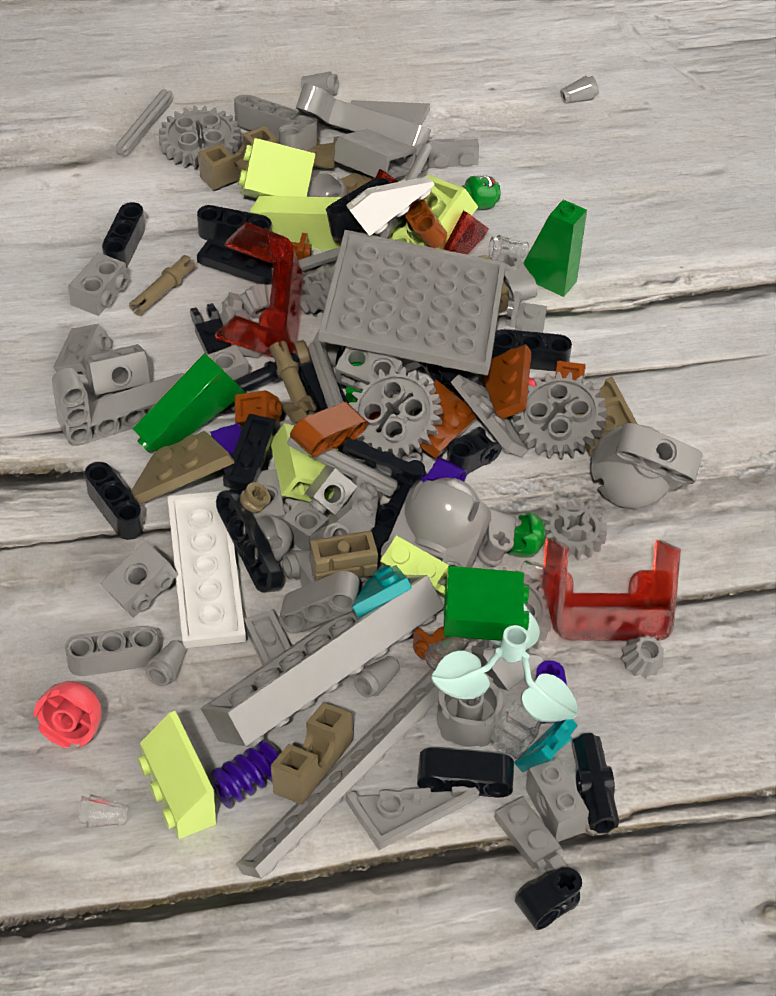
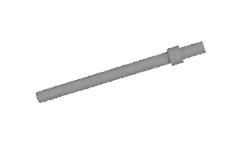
[378,143,432,238]

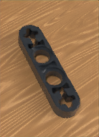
[216,490,283,593]

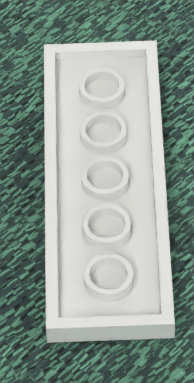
[167,491,246,648]

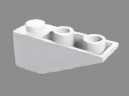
[346,176,435,236]

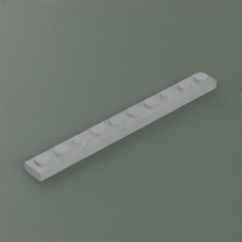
[236,651,455,879]

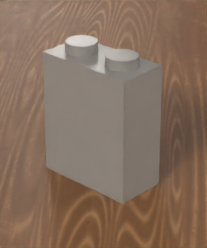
[334,129,417,180]

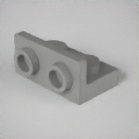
[504,291,547,333]
[53,323,112,380]

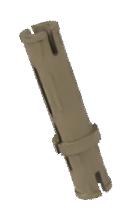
[129,255,196,316]
[269,341,315,415]

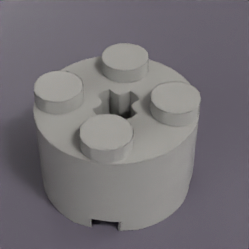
[437,674,504,747]

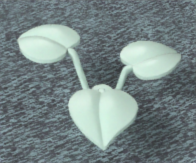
[431,604,578,722]

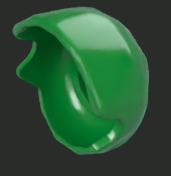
[507,512,546,558]

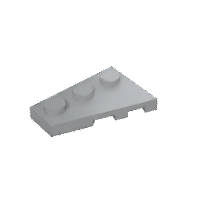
[451,374,529,458]

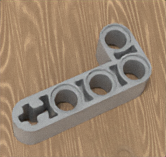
[234,95,317,151]

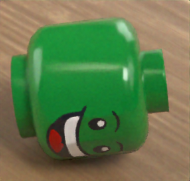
[462,175,501,210]

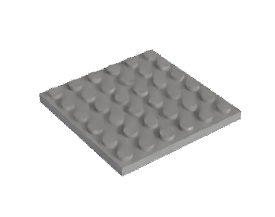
[317,230,506,375]

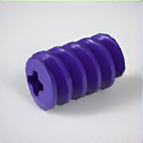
[211,741,279,809]

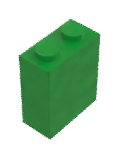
[443,566,529,641]

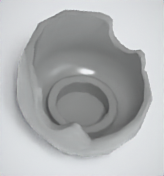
[307,172,347,197]
[254,514,293,562]

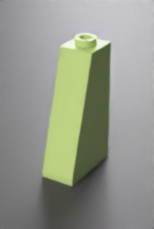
[250,196,342,251]

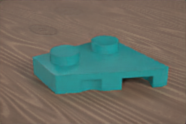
[352,565,412,617]
[514,719,578,772]

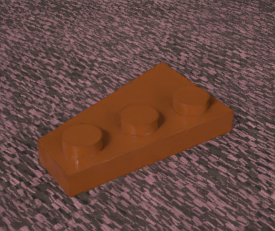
[482,344,531,419]
[420,379,478,459]

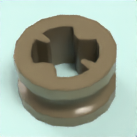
[239,482,271,513]

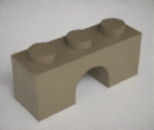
[198,126,278,190]
[271,702,353,805]

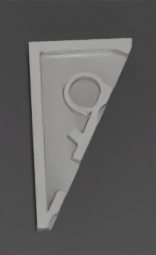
[346,786,479,850]

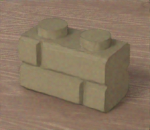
[310,530,378,581]

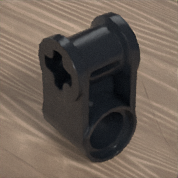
[446,427,502,476]
[515,867,582,930]

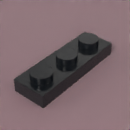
[197,238,281,285]
[223,414,277,490]

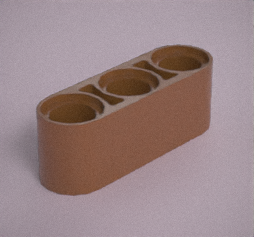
[404,198,447,248]
[290,402,368,457]

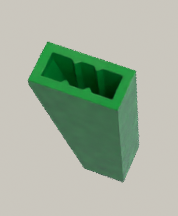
[523,199,587,297]
[133,353,245,453]

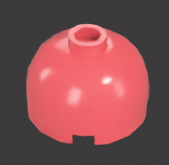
[33,681,102,748]

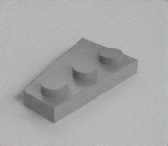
[350,100,430,125]

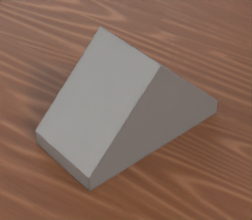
[471,645,543,691]

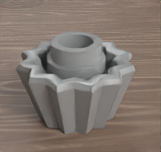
[240,284,277,318]
[621,635,664,679]

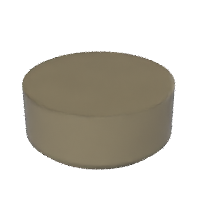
[293,340,311,364]

